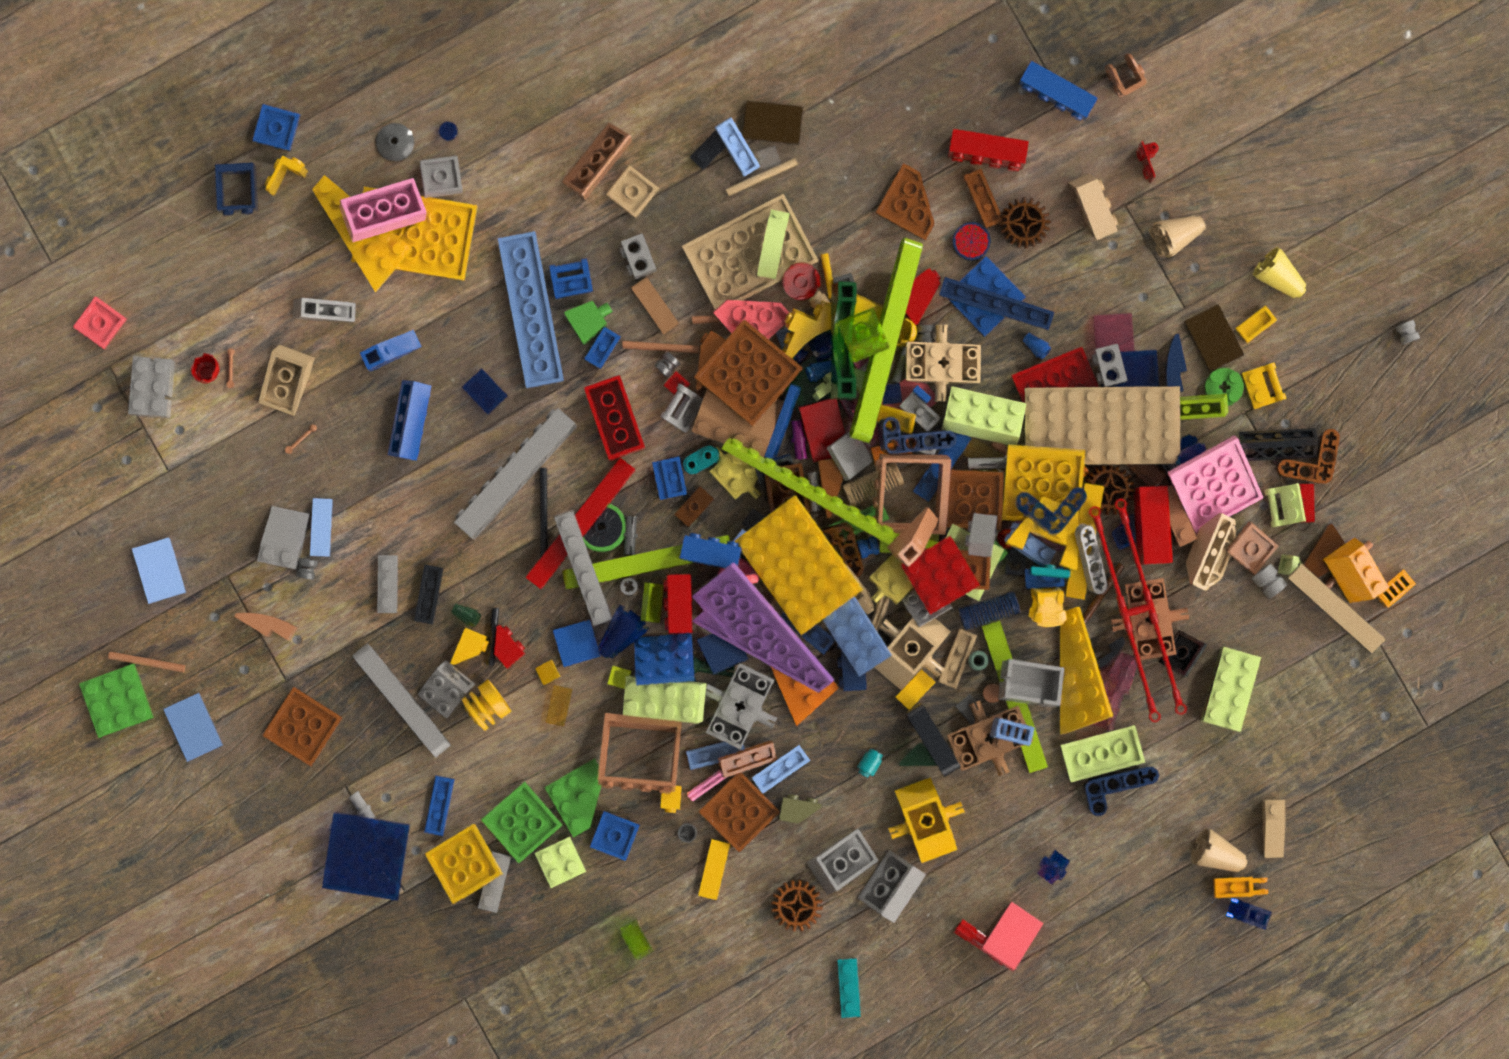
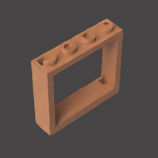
[872,454,951,534]
[598,713,682,794]

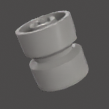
[1252,563,1288,600]

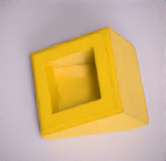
[535,660,561,685]

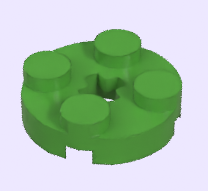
[1204,368,1244,406]

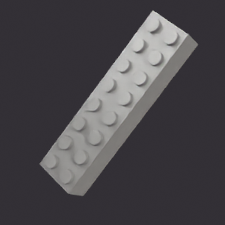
[454,408,577,540]

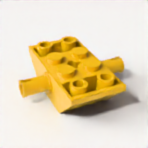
[888,777,965,863]

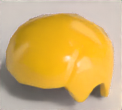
[897,318,917,347]

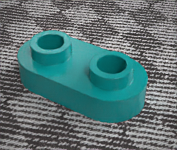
[683,445,720,474]

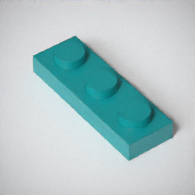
[837,958,861,1018]

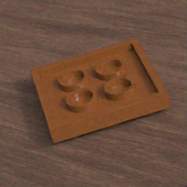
[946,469,1004,530]
[262,687,343,767]
[699,772,780,853]

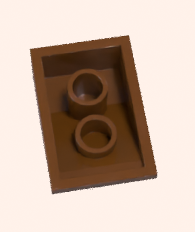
[764,463,811,516]

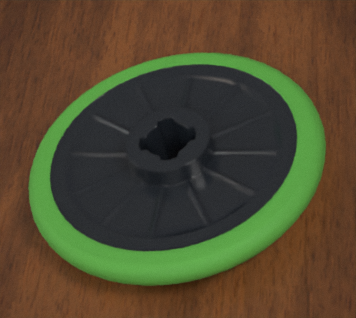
[583,504,626,552]

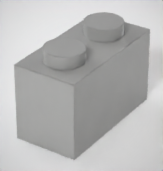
[965,513,997,557]

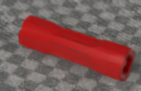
[954,919,1003,965]

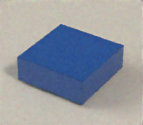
[912,385,931,404]

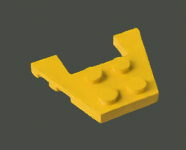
[1006,496,1079,572]

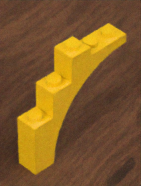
[782,294,883,359]

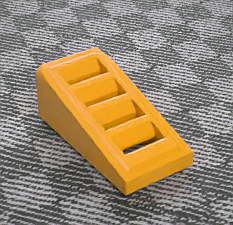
[1377,569,1416,608]

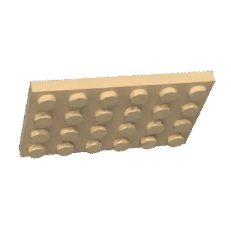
[682,194,819,310]

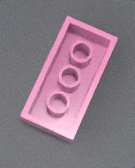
[340,178,427,242]

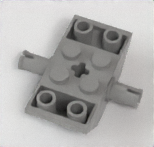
[705,663,777,749]

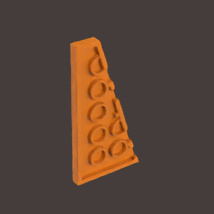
[771,666,839,726]

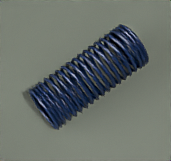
[958,591,1020,631]

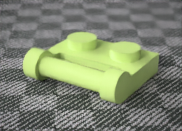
[1264,483,1306,528]

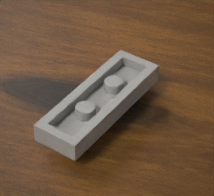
[377,555,398,613]
[478,852,511,913]

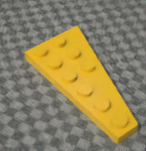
[312,175,412,293]
[1060,607,1113,735]

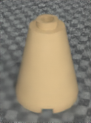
[1191,829,1247,872]

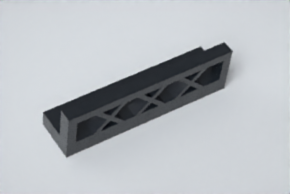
[1238,428,1318,461]

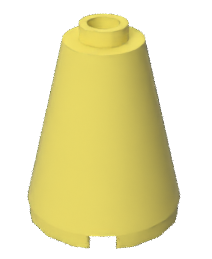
[1253,247,1306,298]

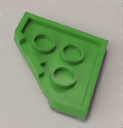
[545,758,602,837]

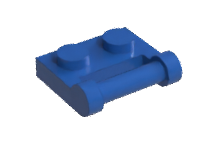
[549,258,593,299]

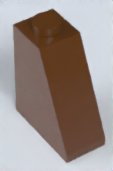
[1302,523,1345,578]

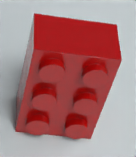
[664,574,693,634]

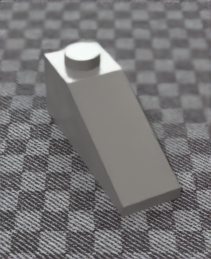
[293,298,356,322]

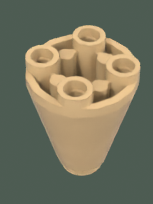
[1149,216,1206,258]

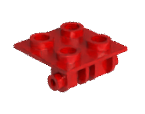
[1136,141,1159,183]

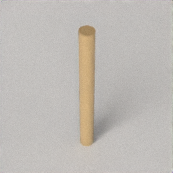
[726,158,798,196]

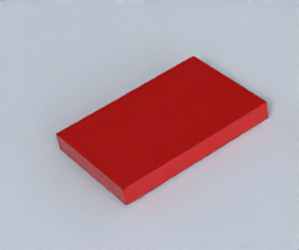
[799,398,845,463]

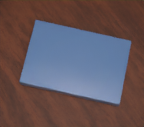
[163,693,223,762]

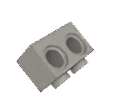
[619,233,657,279]
[1092,344,1127,387]

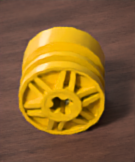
[461,679,512,731]

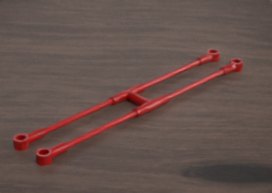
[1089,499,1187,722]

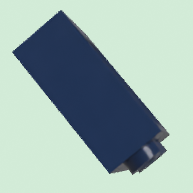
[215,162,258,216]

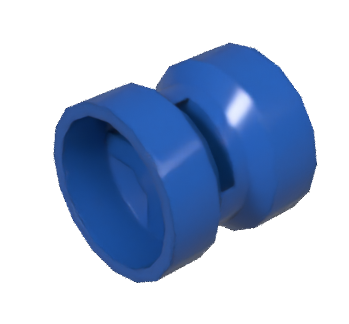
[857,536,880,559]

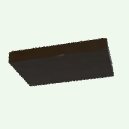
[743,101,803,145]
[1184,304,1244,372]

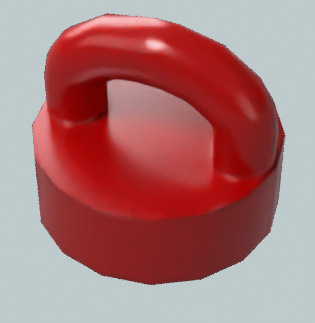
[997,529,1012,549]

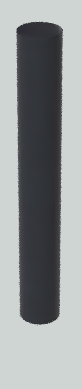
[487,608,500,666]

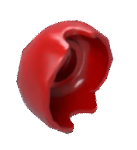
[191,353,220,384]

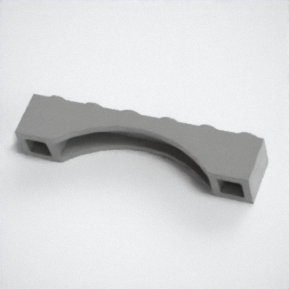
[554,509,612,626]

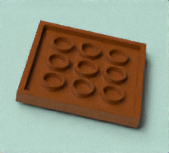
[694,319,803,427]

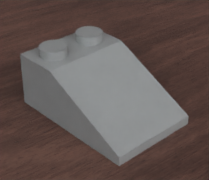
[257,506,310,570]
[806,829,879,895]

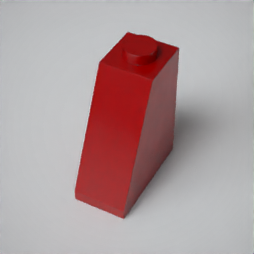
[905,268,941,326]

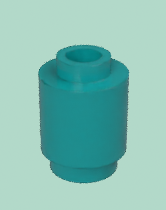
[857,748,883,778]

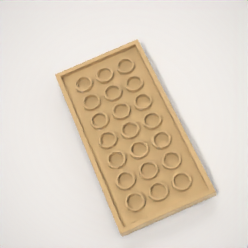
[1025,387,1180,464]

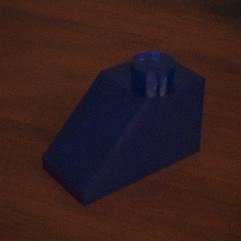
[1226,898,1272,930]

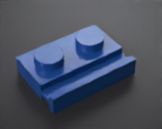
[652,457,687,500]

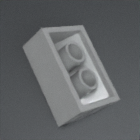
[858,850,926,923]

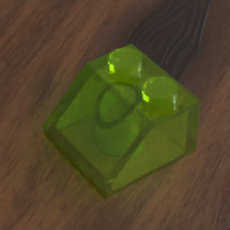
[838,307,890,363]

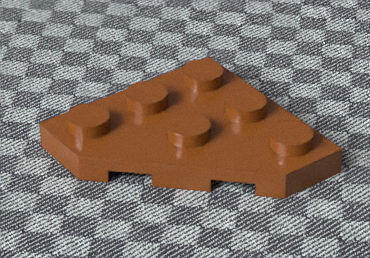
[875,163,935,241]

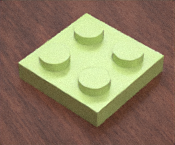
[535,837,586,888]

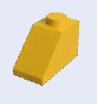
[451,628,489,665]

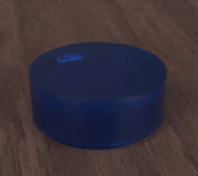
[439,121,458,141]

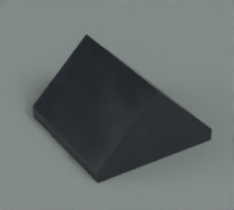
[1159,630,1207,678]

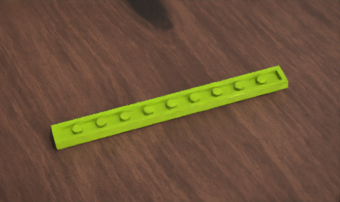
[722,438,896,545]

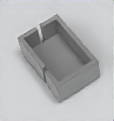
[128,356,175,419]
[998,659,1064,708]

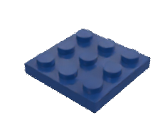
[948,256,1026,337]
[634,633,694,685]

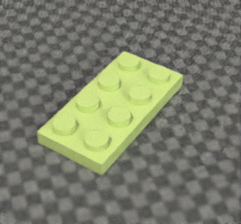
[1060,725,1145,782]

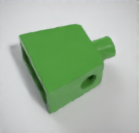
[564,301,613,345]

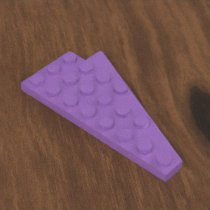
[692,562,834,693]

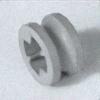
[620,578,638,595]

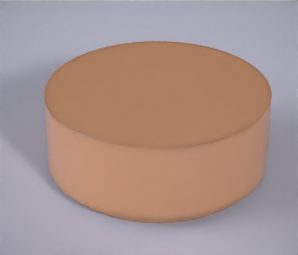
[983,684,999,703]

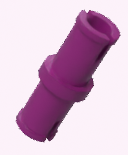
[791,420,807,459]

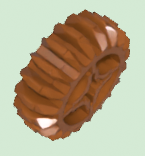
[771,879,823,932]

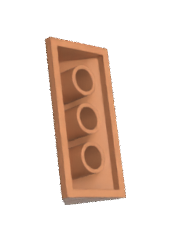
[562,123,632,200]

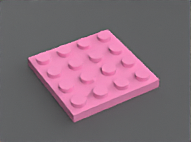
[1167,435,1263,535]

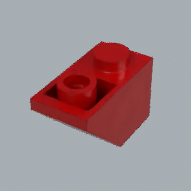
[495,625,526,669]

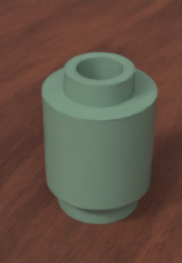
[968,651,988,671]

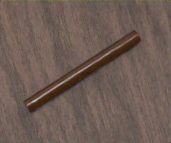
[1083,563,1125,625]

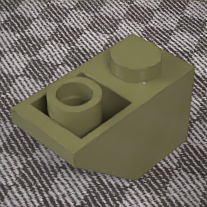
[779,794,821,824]

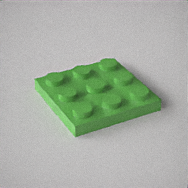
[79,664,154,738]
[481,782,563,863]

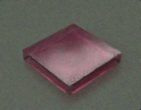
[1093,313,1135,354]

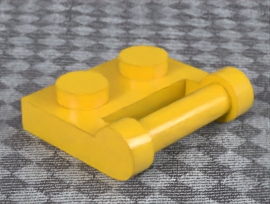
[1241,363,1287,410]

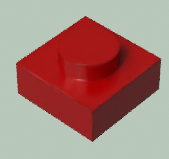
[663,371,690,395]

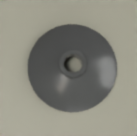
[376,123,414,161]

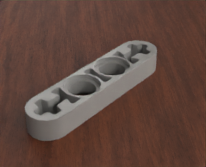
[1075,524,1107,594]

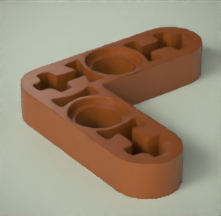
[1277,429,1340,484]

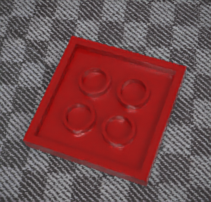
[901,535,980,615]

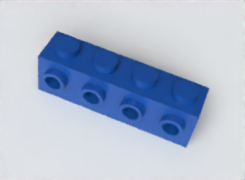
[1019,61,1098,121]
[387,380,431,461]

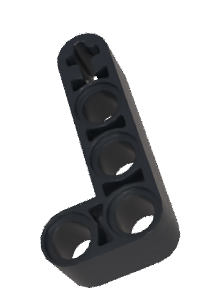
[905,703,961,777]

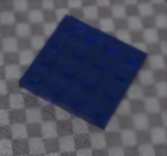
[322,812,411,901]

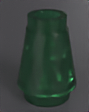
[451,603,481,627]

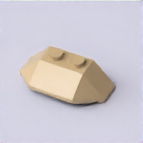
[1186,513,1236,591]

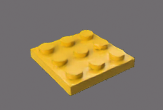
[425,824,503,904]

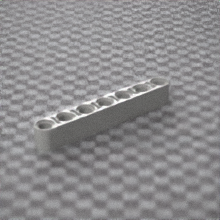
[352,643,451,757]

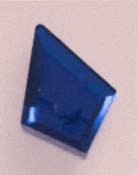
[1111,514,1137,550]

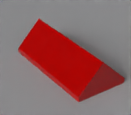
[1133,486,1173,565]

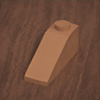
[1168,485,1197,547]

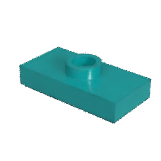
[1030,564,1070,579]

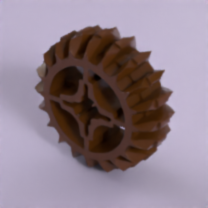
[999,197,1051,249]
[1083,464,1135,516]

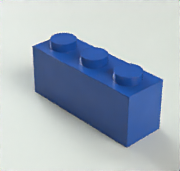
[680,533,741,569]

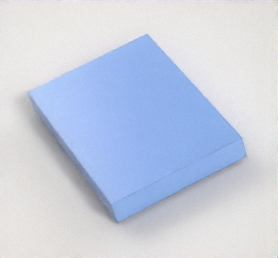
[132,537,186,604]

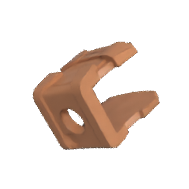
[1105,53,1147,97]

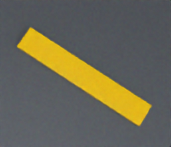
[1066,483,1104,600]

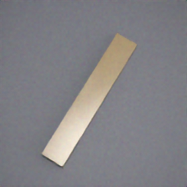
[1288,563,1385,653]

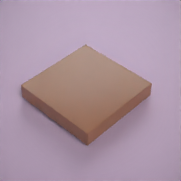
[1225,521,1279,576]

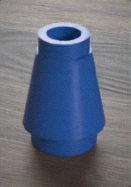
[1023,332,1052,359]
[805,360,831,382]

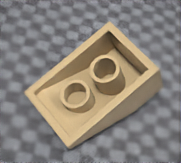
[258,345,314,416]

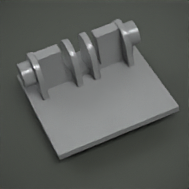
[902,590,952,627]

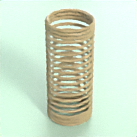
[842,462,904,506]

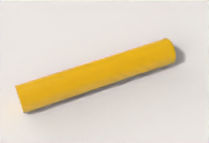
[821,253,834,299]

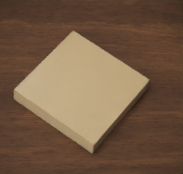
[606,165,659,219]

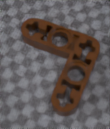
[820,523,864,577]

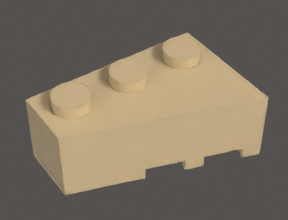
[1069,174,1118,240]

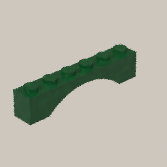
[831,281,857,400]

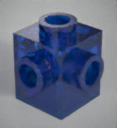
[1037,850,1070,885]

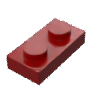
[1299,484,1315,523]

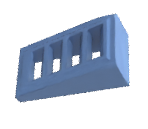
[990,718,1034,746]

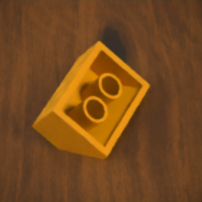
[1323,537,1389,603]

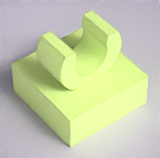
[1278,554,1303,575]

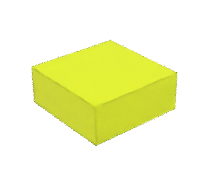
[608,666,631,689]

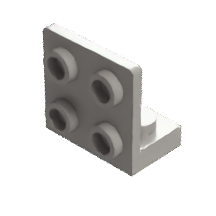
[418,660,475,718]

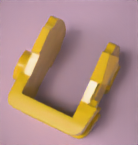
[1028,587,1067,627]

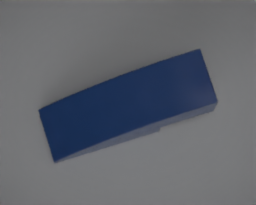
[1164,334,1187,393]

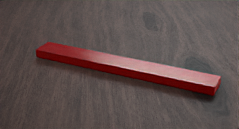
[525,458,636,590]

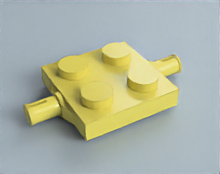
[710,447,761,500]
[869,554,914,605]

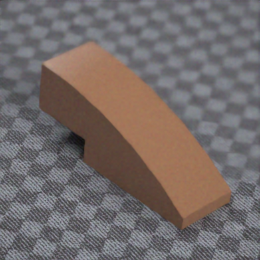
[234,613,298,640]

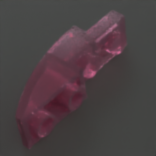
[1093,652,1137,731]

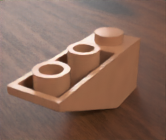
[887,507,938,567]

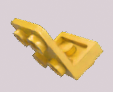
[264,156,308,196]

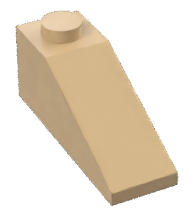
[1262,799,1285,858]

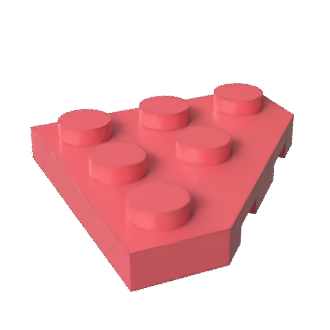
[712,300,789,339]

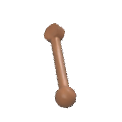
[226,348,235,388]
[285,424,317,454]

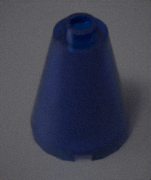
[598,605,649,659]

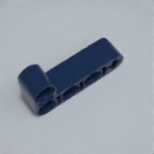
[878,417,957,454]
[1084,767,1159,816]

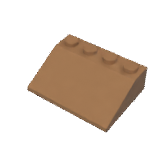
[691,389,784,458]

